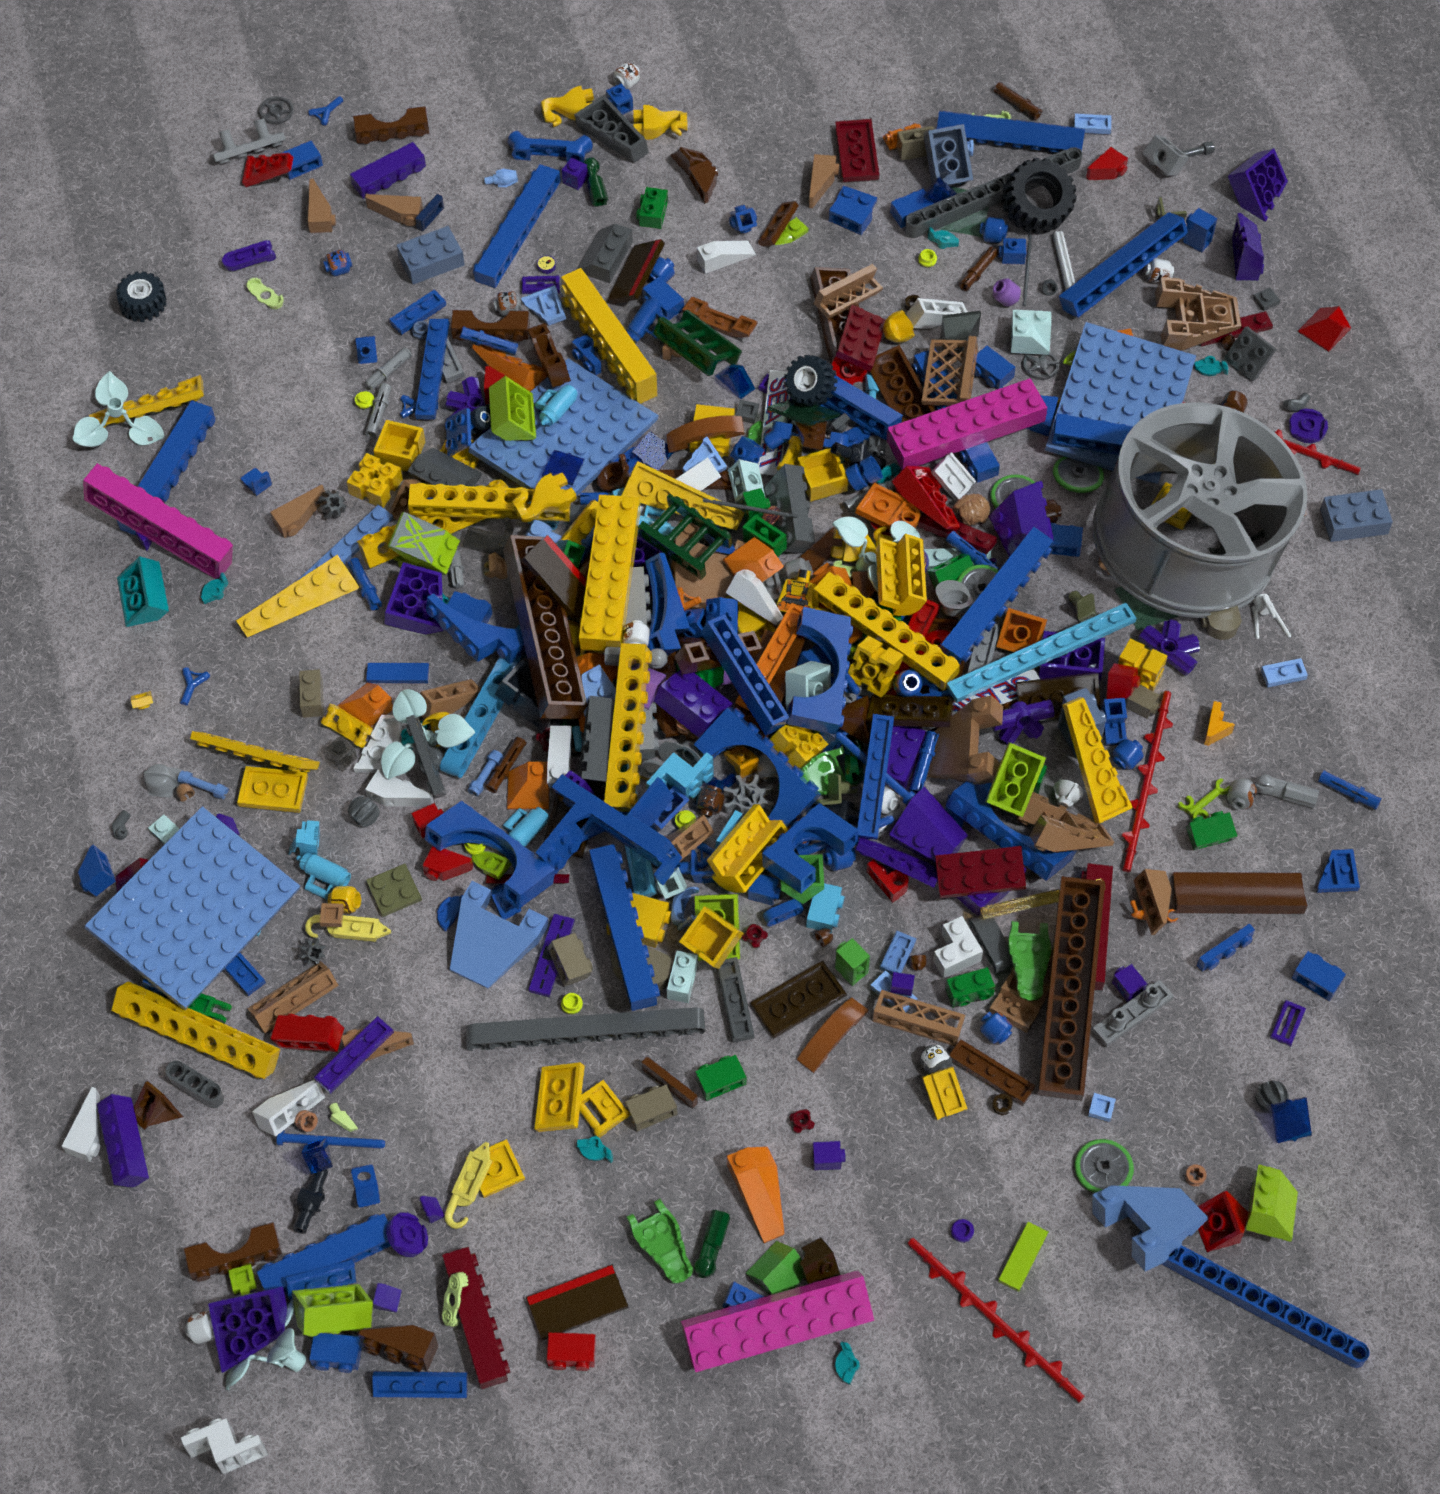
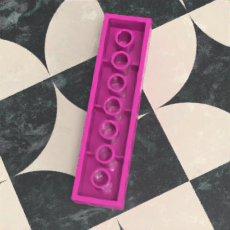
[887,378,1047,470]
[83,463,233,579]
[681,1270,875,1373]

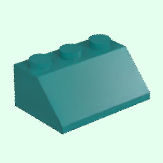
[117,556,169,627]

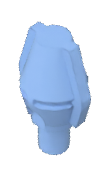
[485,169,518,188]

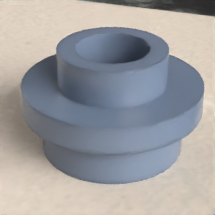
[412,321,429,339]

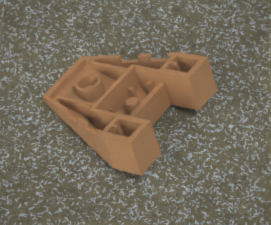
[1155,277,1241,351]
[671,519,745,610]
[927,695,1003,785]
[1016,792,1114,852]

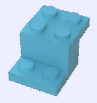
[646,752,714,799]

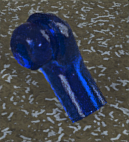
[707,773,736,792]

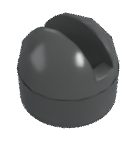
[1042,279,1058,295]

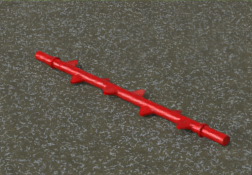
[1182,402,1361,475]
[1122,691,1173,873]
[907,1238,1085,1403]

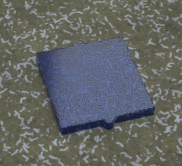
[631,431,675,471]
[542,450,585,486]
[1271,1097,1312,1143]

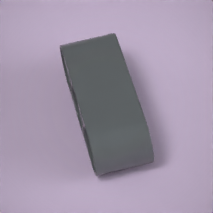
[969,912,1013,973]
[165,1061,224,1108]

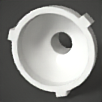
[1053,780,1084,809]

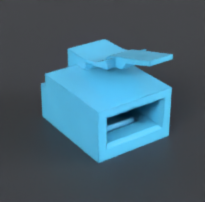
[288,820,320,856]

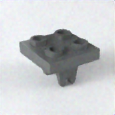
[1224,327,1277,381]

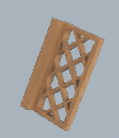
[922,336,978,405]

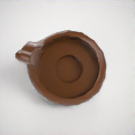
[597,454,630,492]

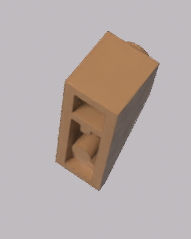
[809,154,839,208]
[308,179,336,233]
[366,194,423,226]
[270,484,325,538]
[420,679,481,720]
[657,815,714,868]
[1133,869,1172,935]
[342,1029,414,1062]

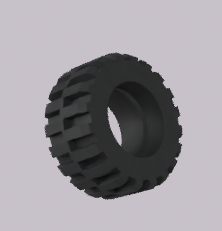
[1001,158,1077,234]

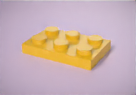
[237,766,308,813]
[534,1062,585,1132]

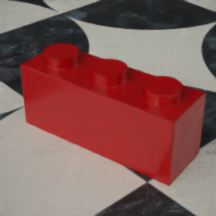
[270,1013,344,1052]

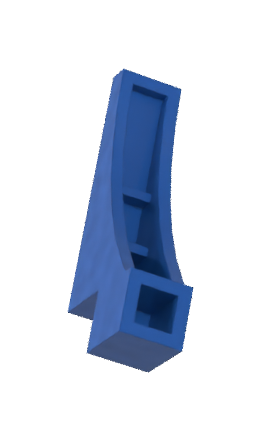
[645,553,690,656]
[426,594,526,664]

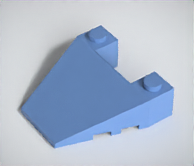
[450,881,548,989]
[1092,1185,1207,1272]

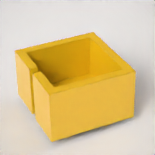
[373,420,426,471]
[797,448,848,502]
[679,906,744,969]

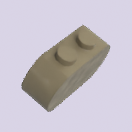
[1200,606,1242,640]
[610,943,672,991]

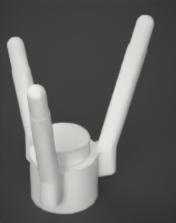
[1251,594,1291,639]

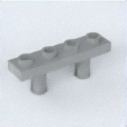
[212,118,286,164]
[1092,980,1174,1047]

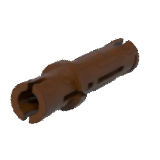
[994,82,1043,120]
[959,247,999,291]
[485,737,527,793]

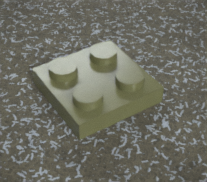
[366,863,422,917]

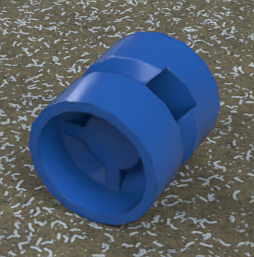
[846,456,883,491]

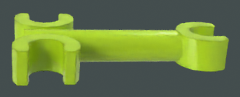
[1178,778,1230,819]

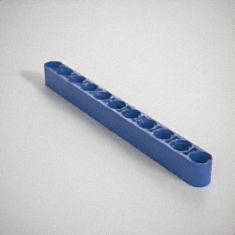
[1138,1231,1370,1368]

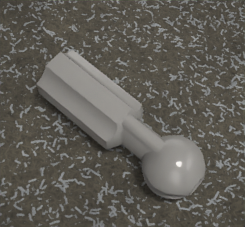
[604,647,667,669]
[1255,774,1319,808]

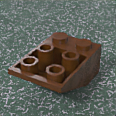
[359,1325,439,1372]

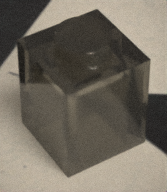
[325,736,357,772]

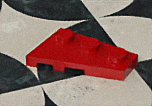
[242,153,294,187]

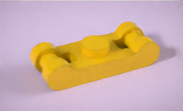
[321,703,373,748]

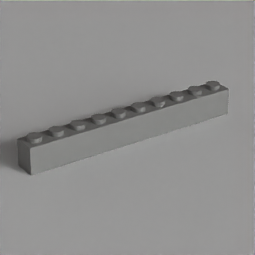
[626,567,659,759]

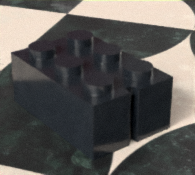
[495,658,555,732]

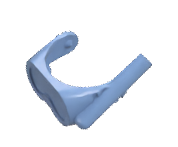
[671,887,699,931]

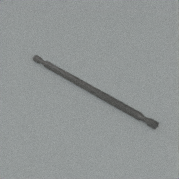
[1023,234,1032,306]
[703,498,798,518]

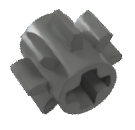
[863,435,886,458]
[298,938,326,965]

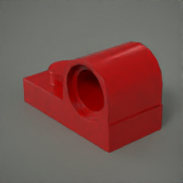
[867,859,909,903]

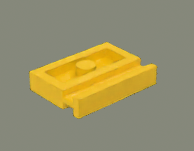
[922,1066,968,1120]

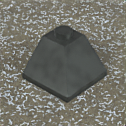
[940,311,981,357]

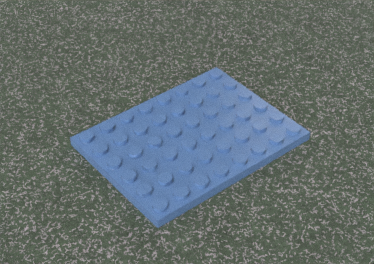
[1045,322,1196,484]
[469,358,658,496]
[85,806,300,1010]

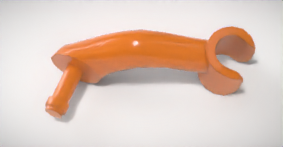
[1130,900,1178,923]

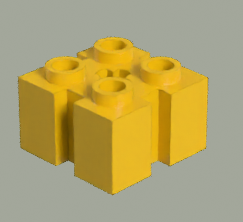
[347,453,403,508]
[848,636,904,697]
[1118,638,1167,691]
[770,724,829,768]

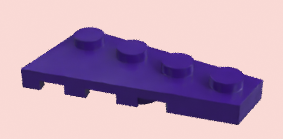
[856,838,938,888]

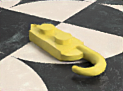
[305,914,391,942]
[444,1142,492,1229]

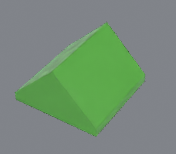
[781,854,824,904]
[746,1241,804,1295]

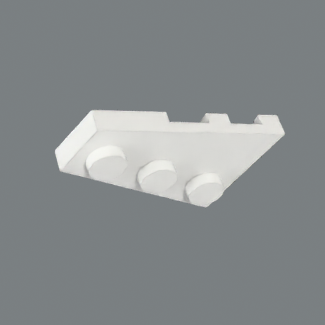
[353,715,403,773]

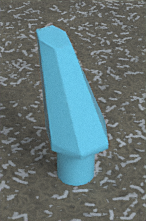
[865,375,879,399]

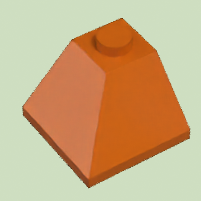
[723,537,784,582]
[996,608,1047,652]
[337,682,393,732]
[507,762,550,809]

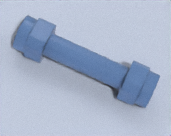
[467,750,503,797]
[177,770,229,799]

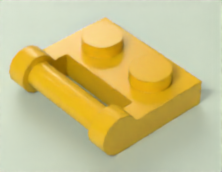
[776,436,802,471]
[580,1080,630,1138]

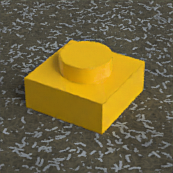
[131,691,153,709]

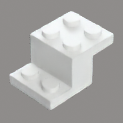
[181,1418,268,1474]

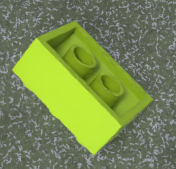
[489,376,536,441]
[985,742,1046,817]
[1246,1164,1298,1242]
[292,1284,373,1336]

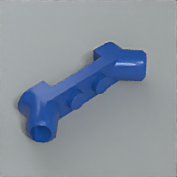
[508,131,593,163]
[763,421,850,463]

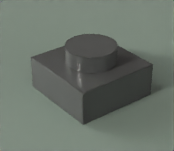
[1253,287,1280,311]
[735,400,759,423]
[827,413,850,434]

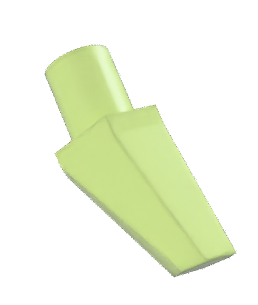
[329,1103,358,1132]

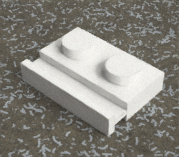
[931,452,976,501]

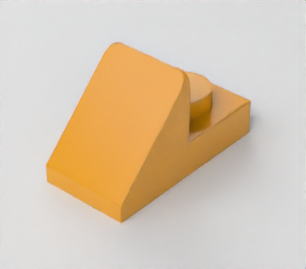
[1204,701,1235,746]
[724,745,759,779]

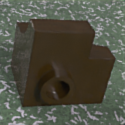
[799,1237,841,1284]

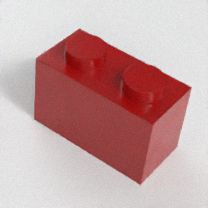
[547,1333,596,1371]

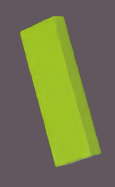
[998,1222,1048,1292]

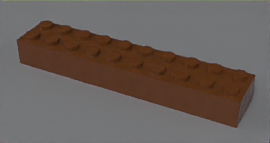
[503,535,587,719]
[1038,876,1105,1101]

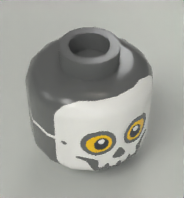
[920,1045,953,1075]

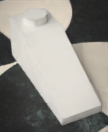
[697,241,756,274]
[906,298,967,329]
[726,569,783,625]
[547,726,572,788]
[252,1080,325,1137]
[62,1087,101,1162]

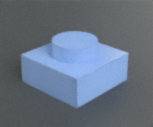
[1088,1093,1116,1122]

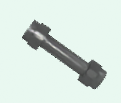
[1182,141,1215,157]

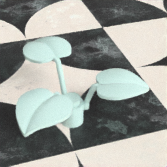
[73,371,164,447]
[832,517,920,593]
[381,689,475,780]
[226,1300,306,1391]

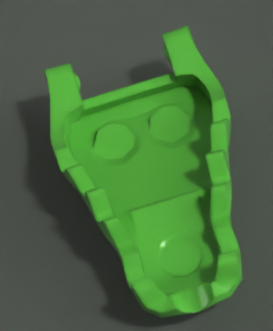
[778,747,846,795]
[1008,921,1051,1000]
[626,1199,693,1284]

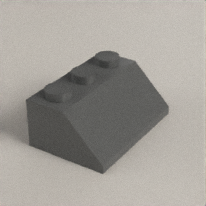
[577,224,633,283]
[408,448,482,500]

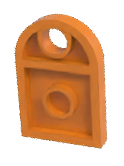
[855,483,920,530]

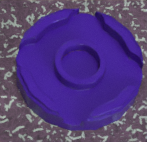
[1288,408,1328,444]
[386,1212,428,1257]

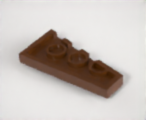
[788,411,827,450]

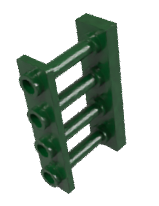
[653,310,742,376]
[638,494,732,580]

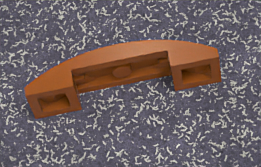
[682,297,758,338]
[666,415,745,453]
[797,997,869,1073]

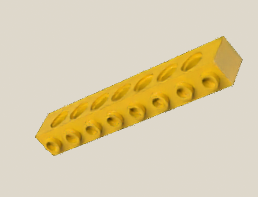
[357,479,512,568]
[408,483,571,522]
[814,572,960,691]
[604,643,652,812]
[111,981,281,1079]

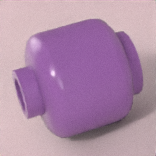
[993,278,1021,307]

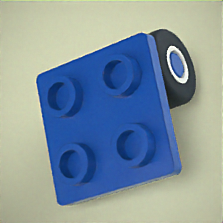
[445,406,491,456]

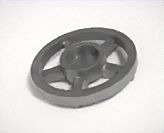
[259,96,294,124]
[1023,352,1059,380]

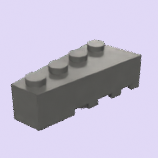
[574,95,649,163]
[764,464,815,554]
[578,696,615,783]

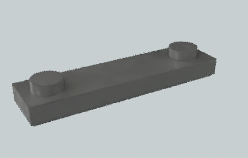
[717,957,755,1043]

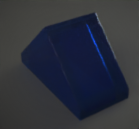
[924,177,957,203]
[715,365,755,399]
[301,1138,333,1174]

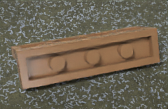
[814,264,883,319]
[247,961,339,1033]
[872,990,966,1046]

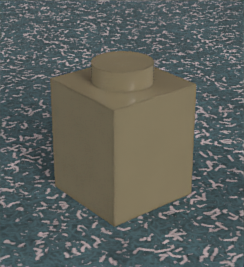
[1126,685,1160,719]

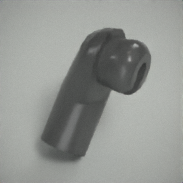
[1283,393,1310,412]
[112,810,131,840]

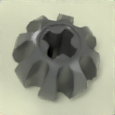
[317,490,346,519]
[348,795,380,827]
[1255,1080,1289,1113]

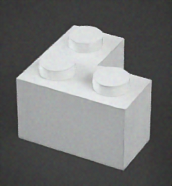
[933,916,983,979]

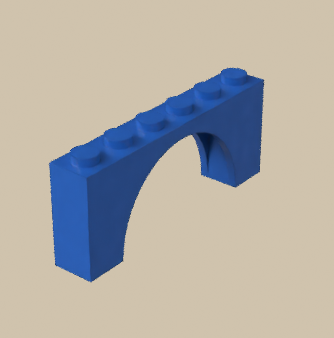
[786,607,853,734]
[694,708,821,828]
[946,781,1078,881]
[425,801,555,909]

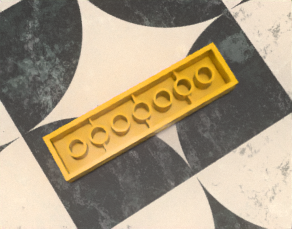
[560,268,657,404]
[579,495,641,651]

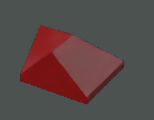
[1298,306,1351,352]
[1198,1191,1248,1252]

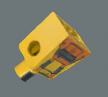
[776,569,819,613]

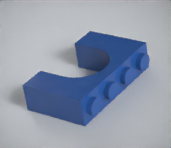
[762,803,858,894]

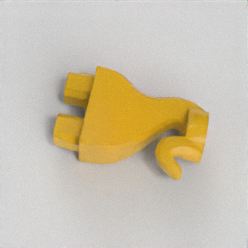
[541,86,594,127]
[633,105,688,140]
[512,472,577,522]
[830,526,893,562]
[726,595,776,642]

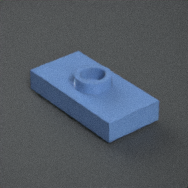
[880,931,917,975]

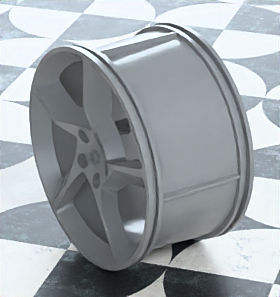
[1093,402,1307,618]

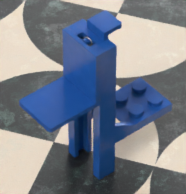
[535,774,682,885]

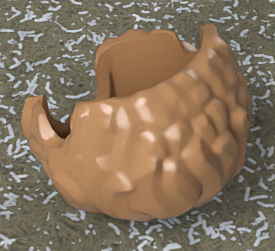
[953,494,990,526]

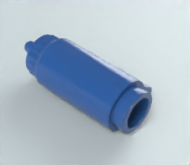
[626,296,669,342]

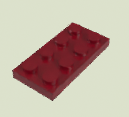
[835,119,880,182]
[835,305,886,372]
[935,846,1026,899]

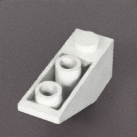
[365,770,434,807]

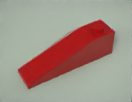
[892,466,960,530]

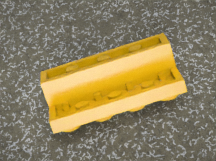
[876,533,927,616]
[706,804,788,893]

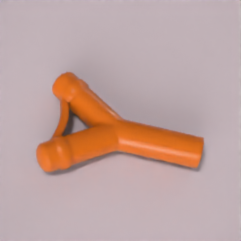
[677,587,702,611]

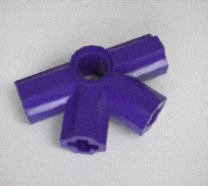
[446,377,488,434]
[1138,619,1200,676]
[991,700,1054,744]

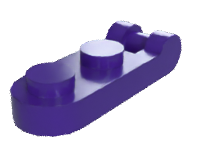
[222,240,276,271]

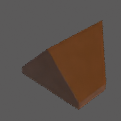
[670,147,713,176]
[839,695,871,744]
[134,1081,183,1130]

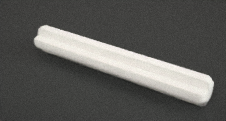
[1053,231,1075,290]

